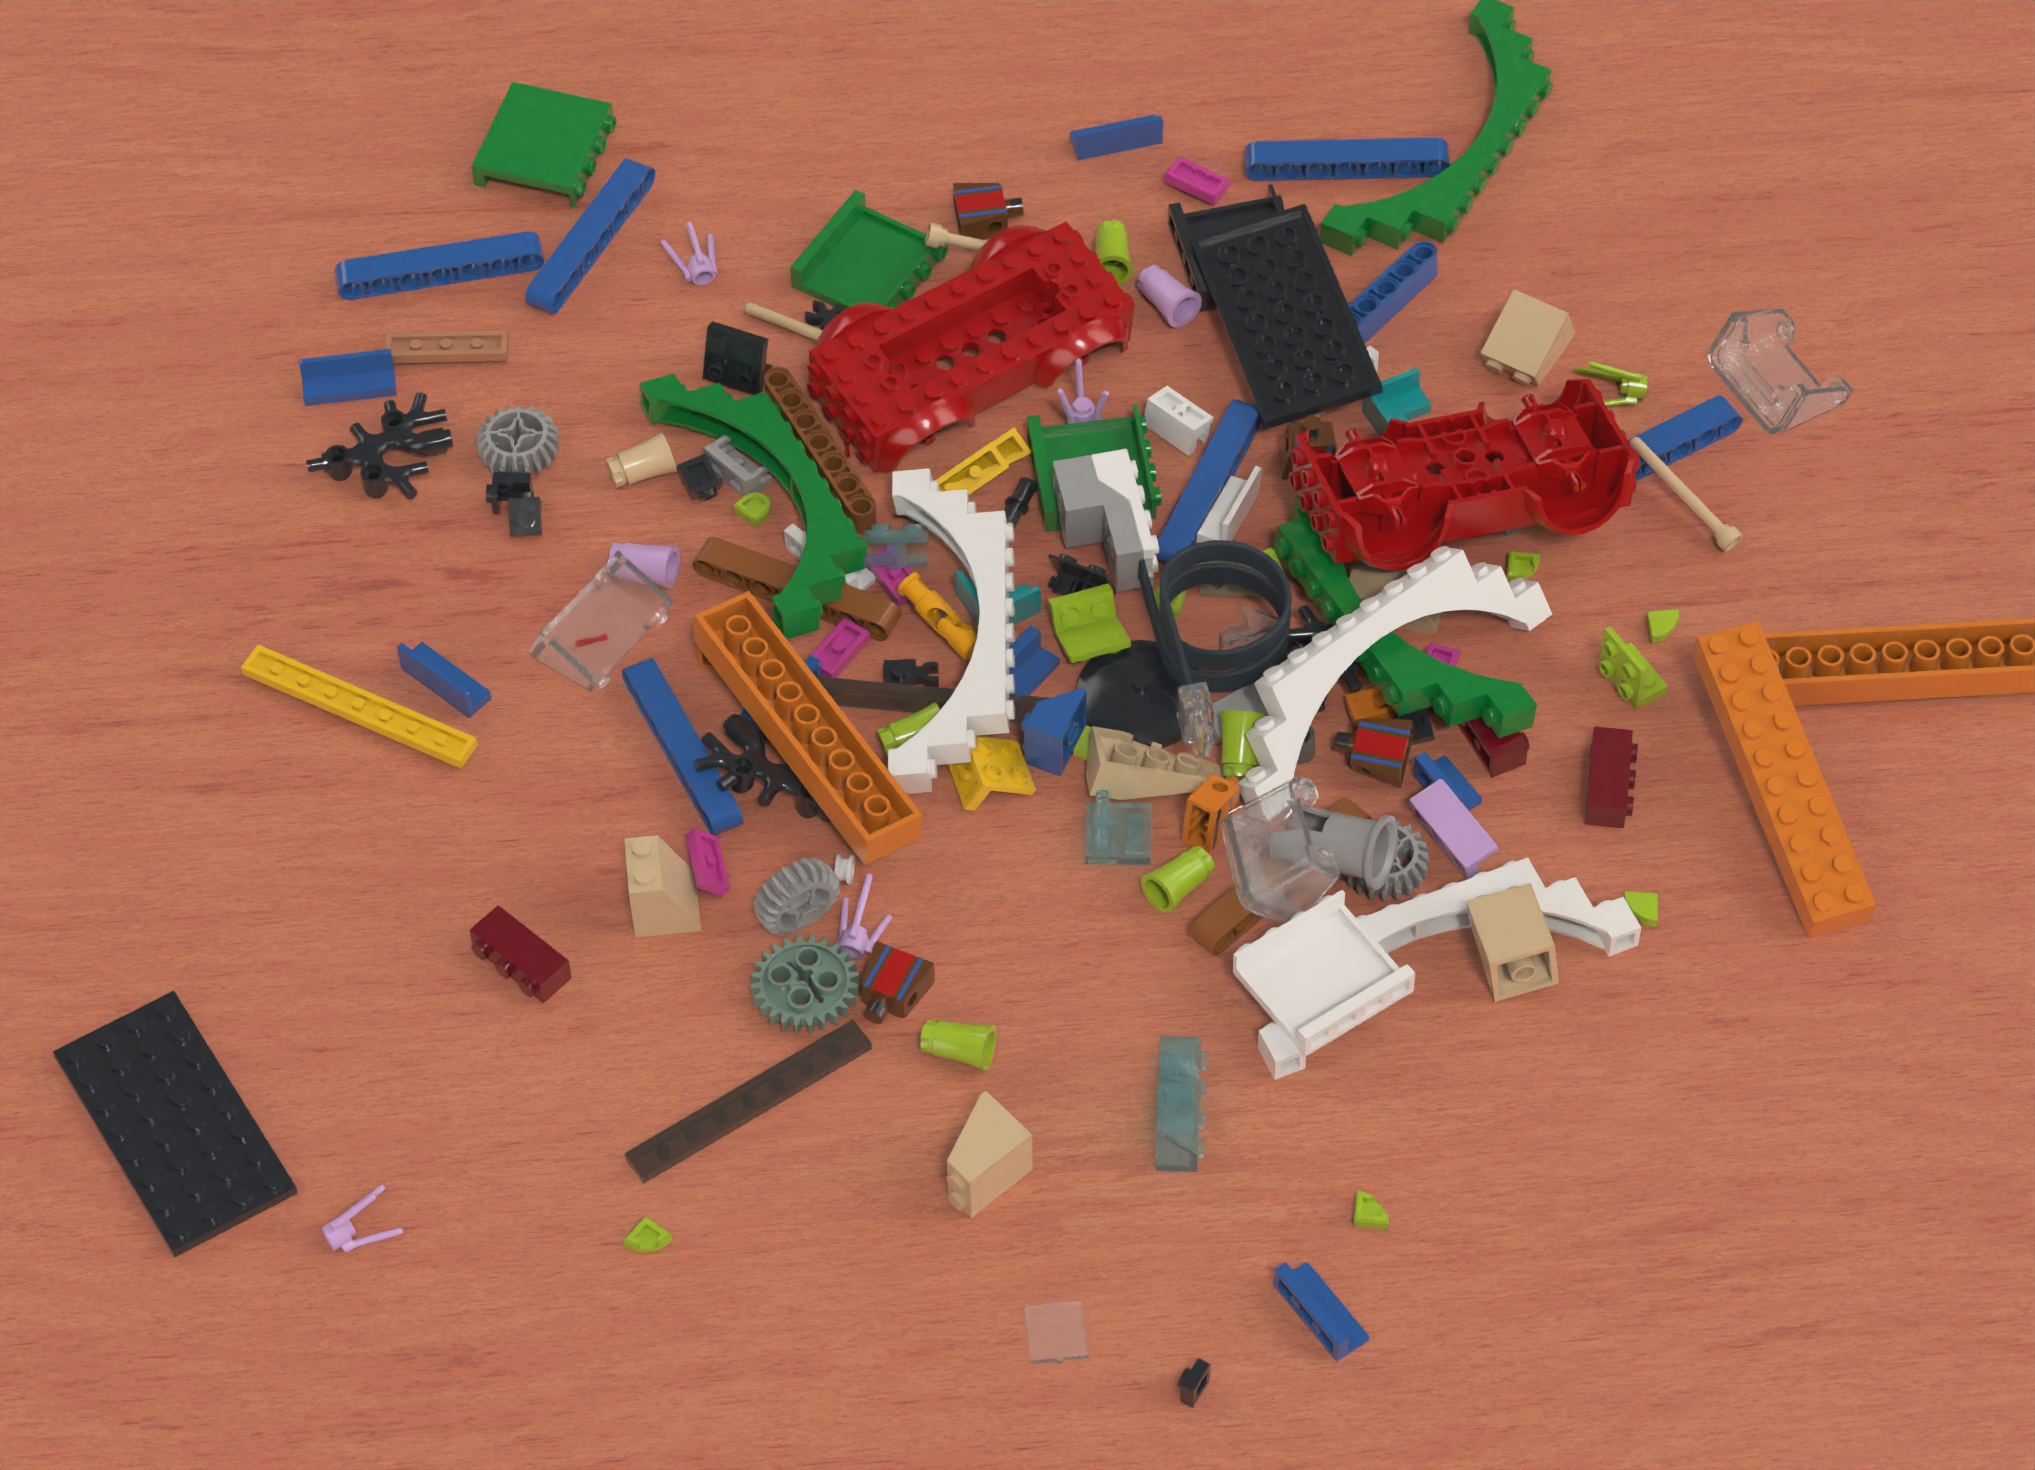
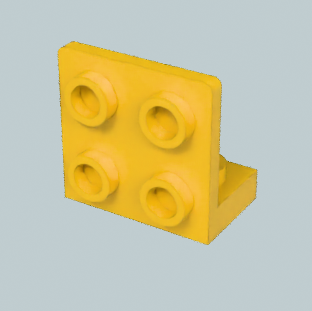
[948,736,1036,811]

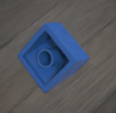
[1021,688,1087,776]

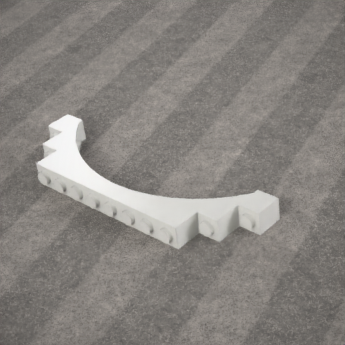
[888,468,1015,794]
[1236,546,1552,821]
[1258,858,1641,1080]

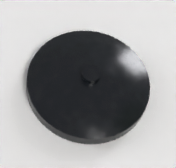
[1077,640,1205,748]

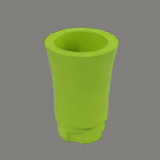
[1095,219,1134,286]
[877,702,940,760]
[1220,710,1266,779]
[1141,846,1215,914]
[920,1020,997,1071]

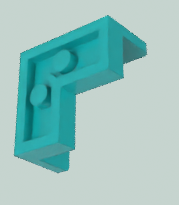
[1362,368,1432,436]
[955,570,1041,625]

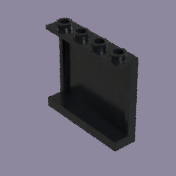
[1168,184,1284,312]

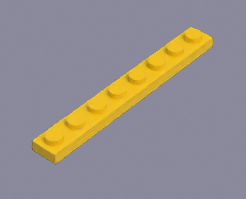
[241,645,478,769]

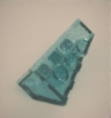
[1155,1036,1207,1172]

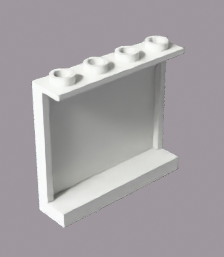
[1233,890,1415,1057]

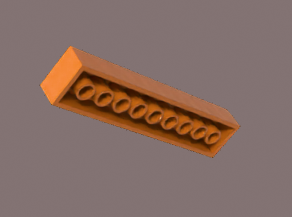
[693,591,923,865]
[1764,618,2035,706]
[1693,620,1876,939]

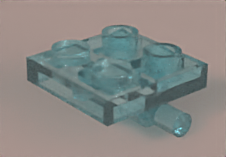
[864,524,930,569]
[1085,790,1152,865]

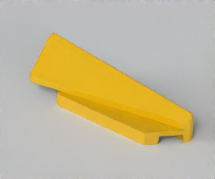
[892,427,1032,515]

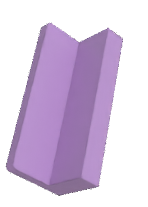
[1409,779,1498,880]

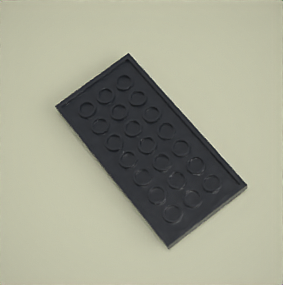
[1190,204,1383,429]
[52,991,298,1258]

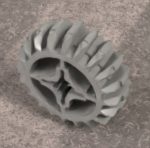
[476,404,560,475]
[1343,818,1430,902]
[753,857,840,937]

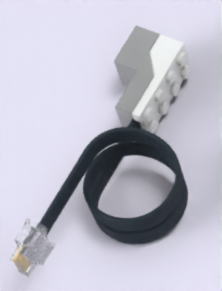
[1053,449,1292,758]

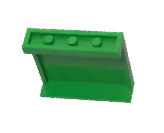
[471,82,617,208]
[790,190,949,309]
[1027,404,1162,532]

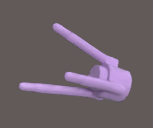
[661,222,718,286]
[1057,359,1109,424]
[836,874,892,960]
[320,1185,403,1253]

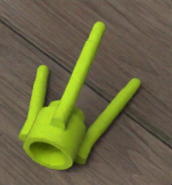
[1576,361,1648,407]

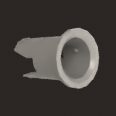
[1271,802,1398,890]

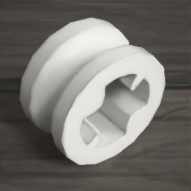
[834,854,855,885]

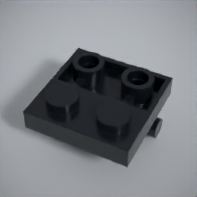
[702,321,773,395]

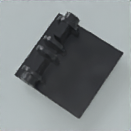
[1048,554,1117,596]

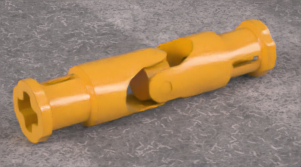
[897,572,978,661]

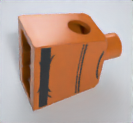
[1181,774,1241,854]

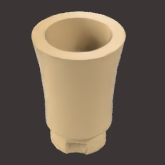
[606,432,677,488]

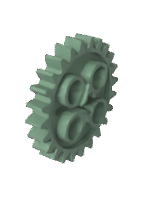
[750,935,859,1034]

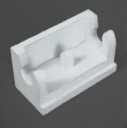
[1144,386,1214,456]

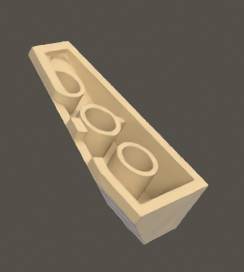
[1086,726,1223,800]

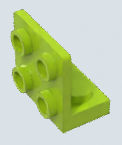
[1048,583,1131,663]
[1598,626,1668,710]

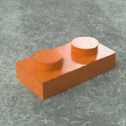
[1345,687,1396,727]

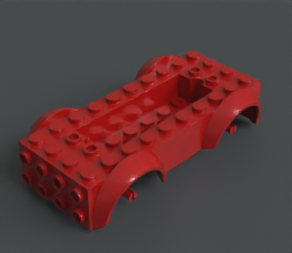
[807,221,1135,473]
[1289,378,1640,571]

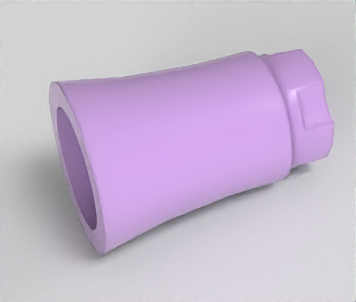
[1137,265,1202,328]
[608,542,680,589]

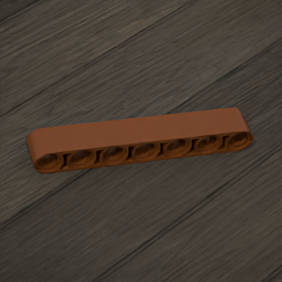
[764,367,877,535]
[692,537,902,641]
[1189,797,1372,956]

